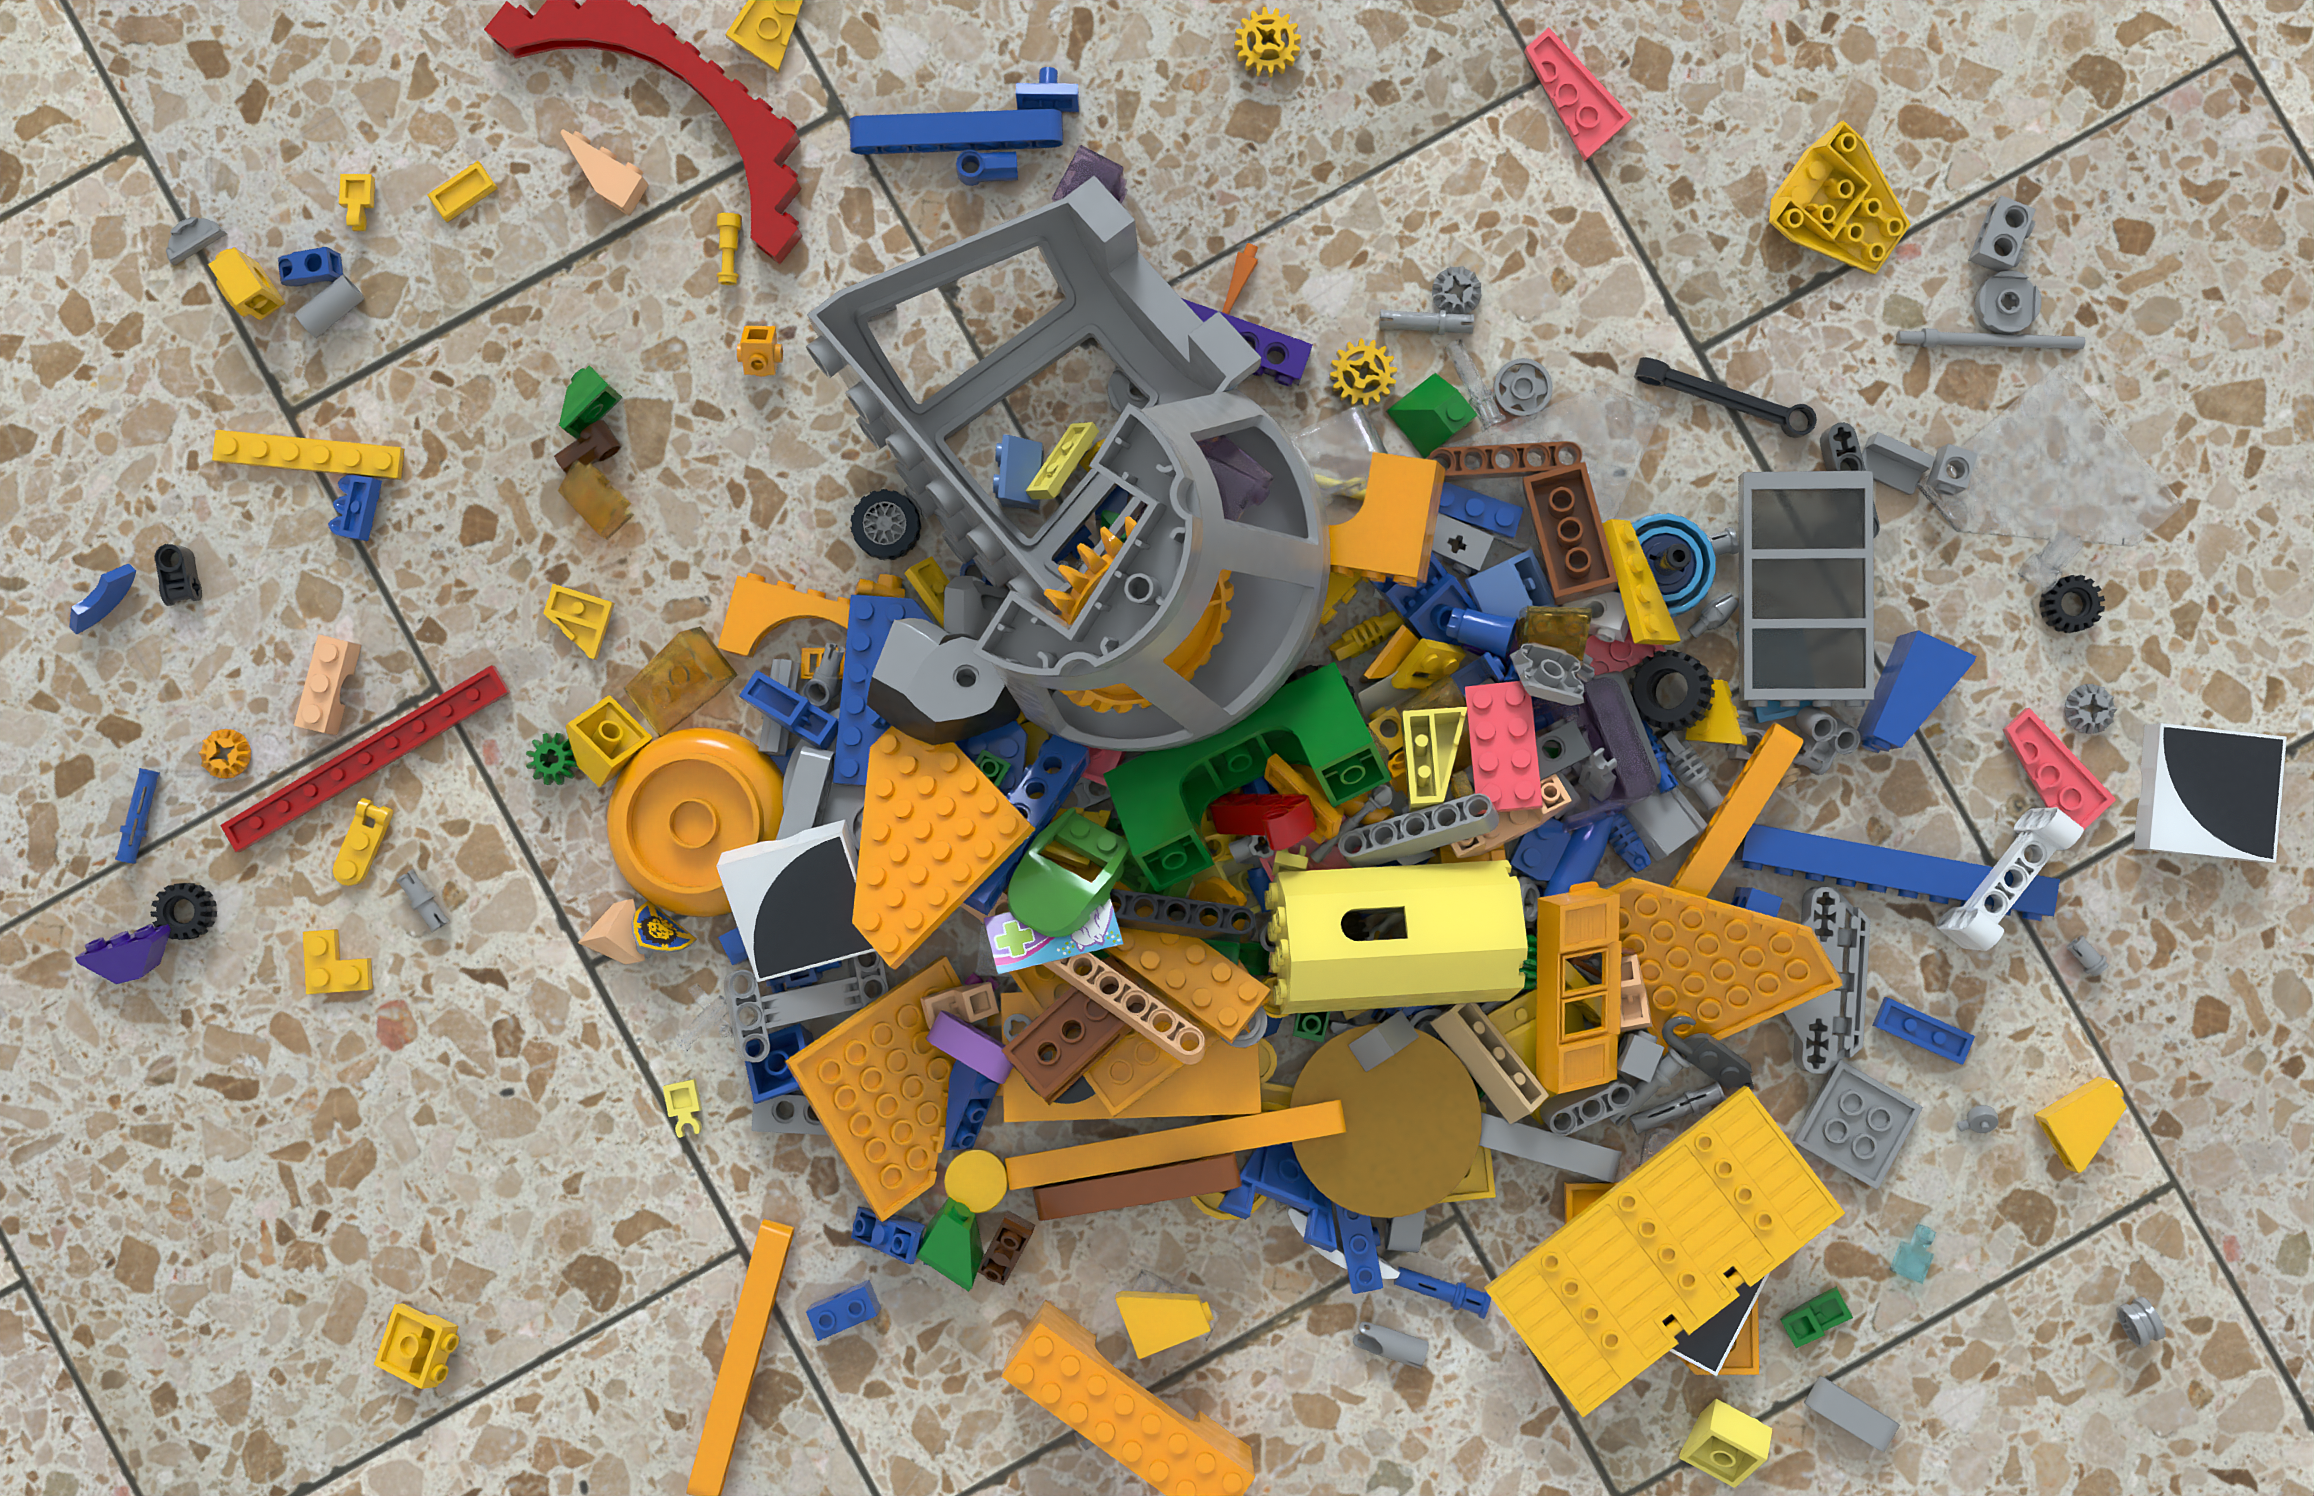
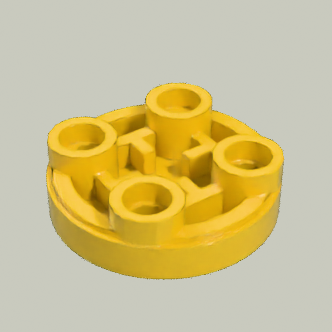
[944,1148,1008,1213]

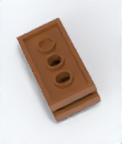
[1001,956,1147,1105]

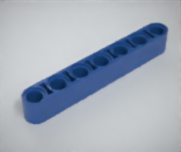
[849,109,1063,155]

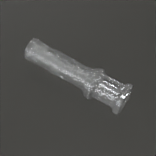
[1444,339,1507,432]

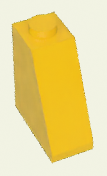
[2034,1077,2127,1173]
[1115,1291,1214,1359]

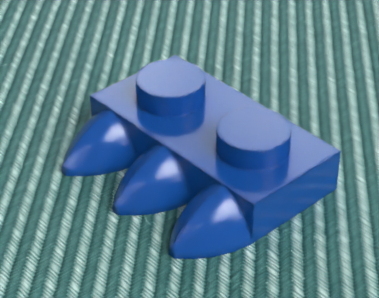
[328,475,382,541]

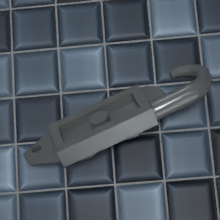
[1662,1016,1754,1090]

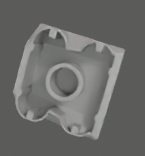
[1510,642,1584,706]
[1617,786,1708,861]

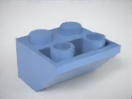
[993,435,1044,510]
[1465,549,1558,625]

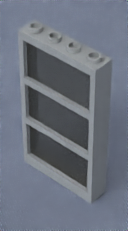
[1738,471,1874,707]

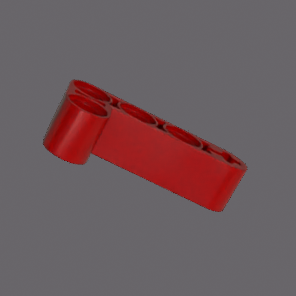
[1209,794,1317,850]

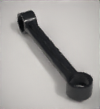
[1634,357,1817,438]

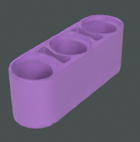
[926,1010,1013,1084]

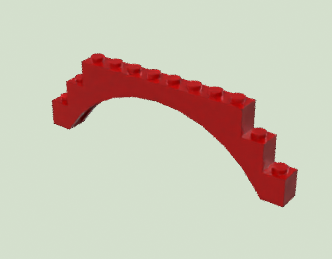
[484,0,803,265]

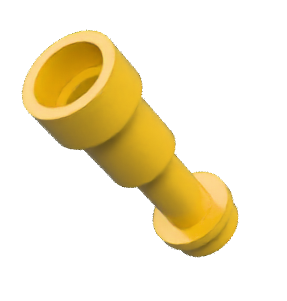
[717,213,742,285]

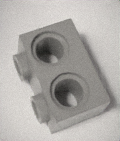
[1968,195,2036,273]

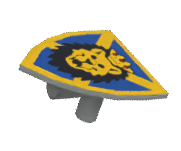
[632,901,697,958]

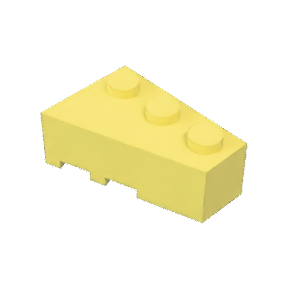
[1401,707,1468,813]

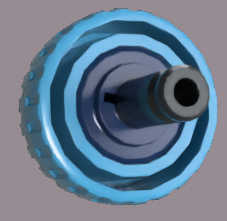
[1612,513,1716,618]

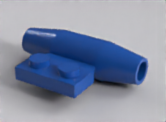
[1508,807,1614,897]

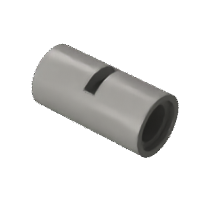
[294,274,365,338]

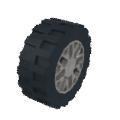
[850,489,921,561]

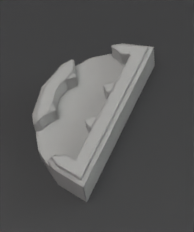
[166,217,227,266]

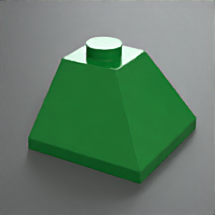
[559,365,623,439]
[1386,373,1478,459]
[916,1197,984,1292]

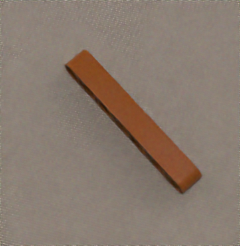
[1032,1153,1242,1221]

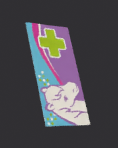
[984,898,1123,974]

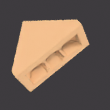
[578,899,645,965]

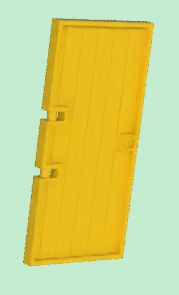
[1484,1086,1845,1417]

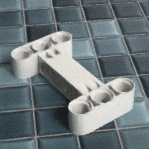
[1937,807,2084,951]

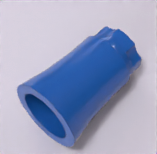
[1446,607,1518,660]

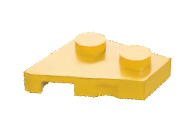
[543,584,615,660]
[1685,679,1747,746]

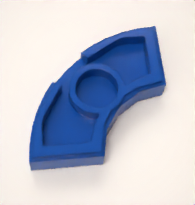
[69,564,136,634]

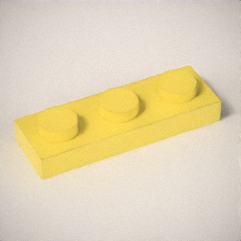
[1026,422,1099,500]

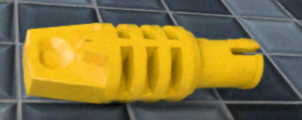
[1328,610,1405,661]

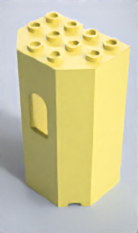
[1264,860,1528,1014]

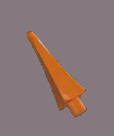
[1222,243,1258,315]

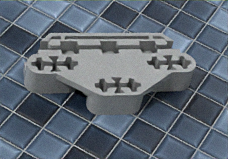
[1782,887,1870,1074]

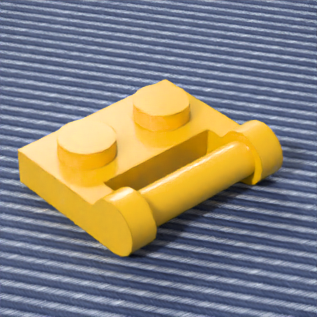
[1391,638,1467,696]

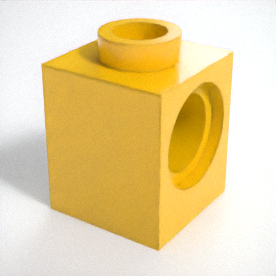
[1366,706,1403,757]

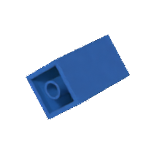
[1857,630,1977,753]

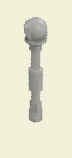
[1310,785,1392,864]

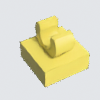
[1271,845,1308,876]

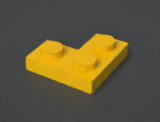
[303,929,373,994]

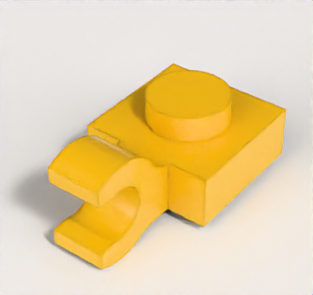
[339,174,375,231]

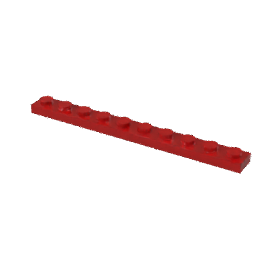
[220,665,511,852]

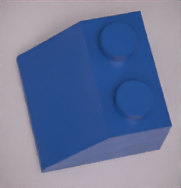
[745,1023,814,1104]

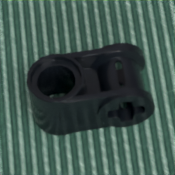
[154,544,202,606]

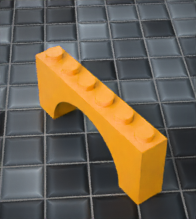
[717,572,850,658]

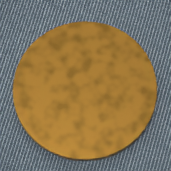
[1289,1023,1482,1218]

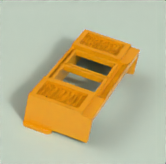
[1536,881,1622,1094]

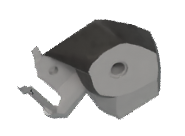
[866,576,1021,746]

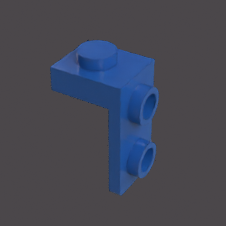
[1449,652,1506,703]

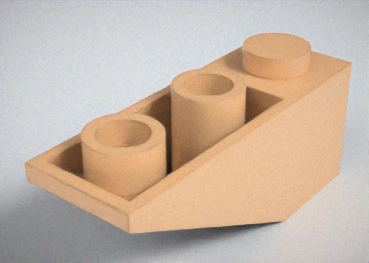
[560,129,649,216]

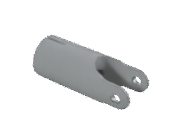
[1353,1322,1428,1369]

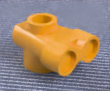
[855,574,905,598]

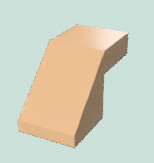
[1620,954,1652,1032]
[920,982,999,1029]

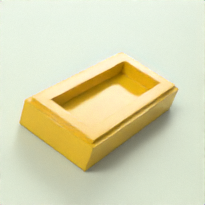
[427,161,498,223]

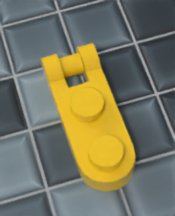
[333,798,393,886]

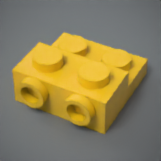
[373,1303,459,1389]

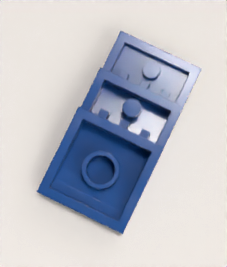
[1369,551,1479,646]

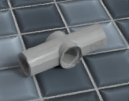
[758,659,800,756]

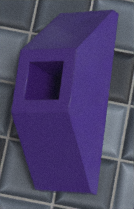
[75,924,171,985]

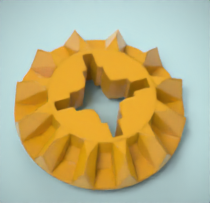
[199,729,251,779]

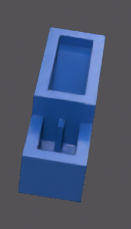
[739,670,839,750]

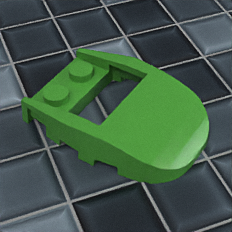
[1007,807,1133,937]

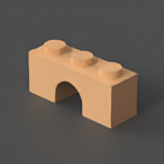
[294,634,361,735]

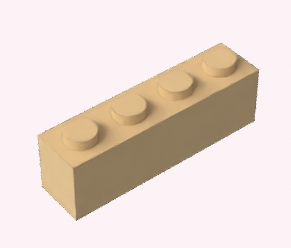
[1430,1003,1549,1124]

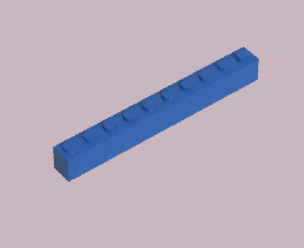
[1734,824,2060,921]

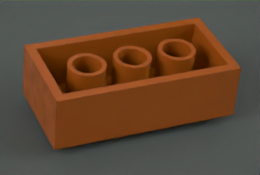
[1523,461,1618,606]

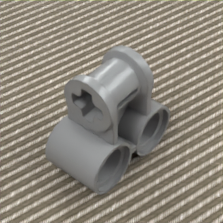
[1792,705,1860,776]

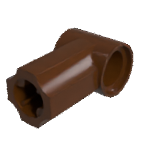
[554,420,622,479]

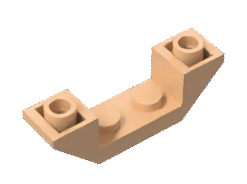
[1449,773,1572,859]

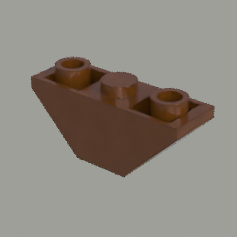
[978,1210,1035,1286]

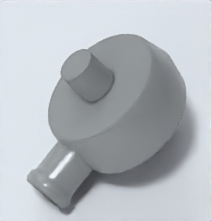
[1957,1105,1998,1133]

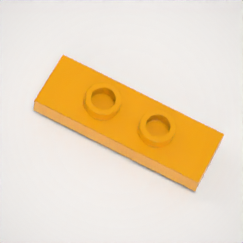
[1264,753,1342,840]

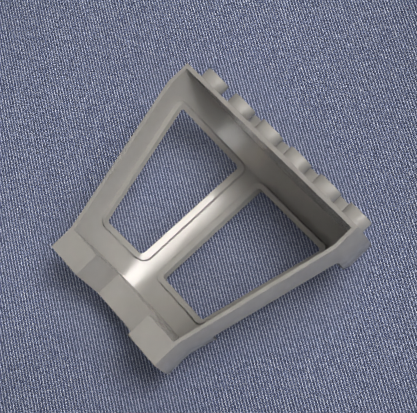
[806,176,1261,613]
[972,389,1330,751]

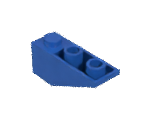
[944,1059,1000,1150]

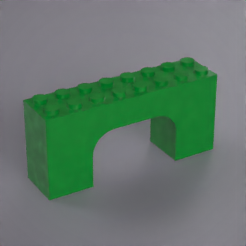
[1103,662,1392,892]

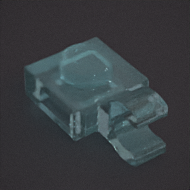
[1889,1223,1936,1284]

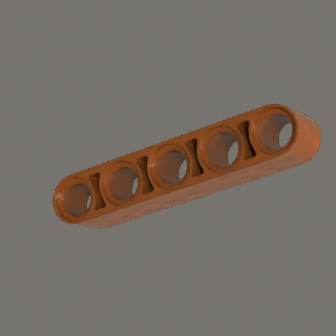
[1427,441,1583,481]

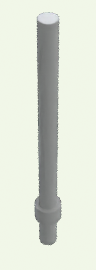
[1896,328,2085,349]

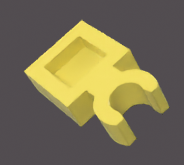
[662,1078,702,1138]

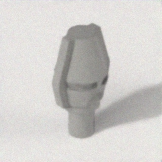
[1688,592,1739,639]

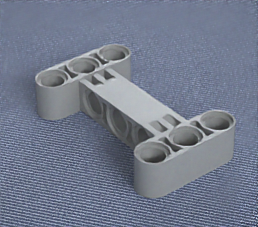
[724,951,889,1062]

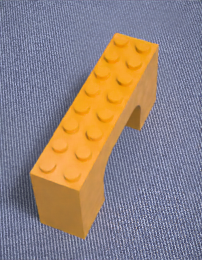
[1196,436,1445,587]
[1001,1300,1255,1496]

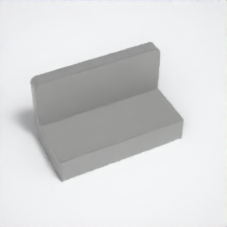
[1862,432,1936,495]

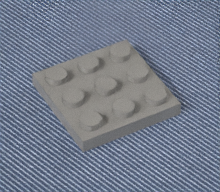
[1791,1060,1923,1190]

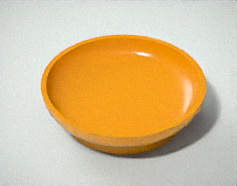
[607,727,784,917]

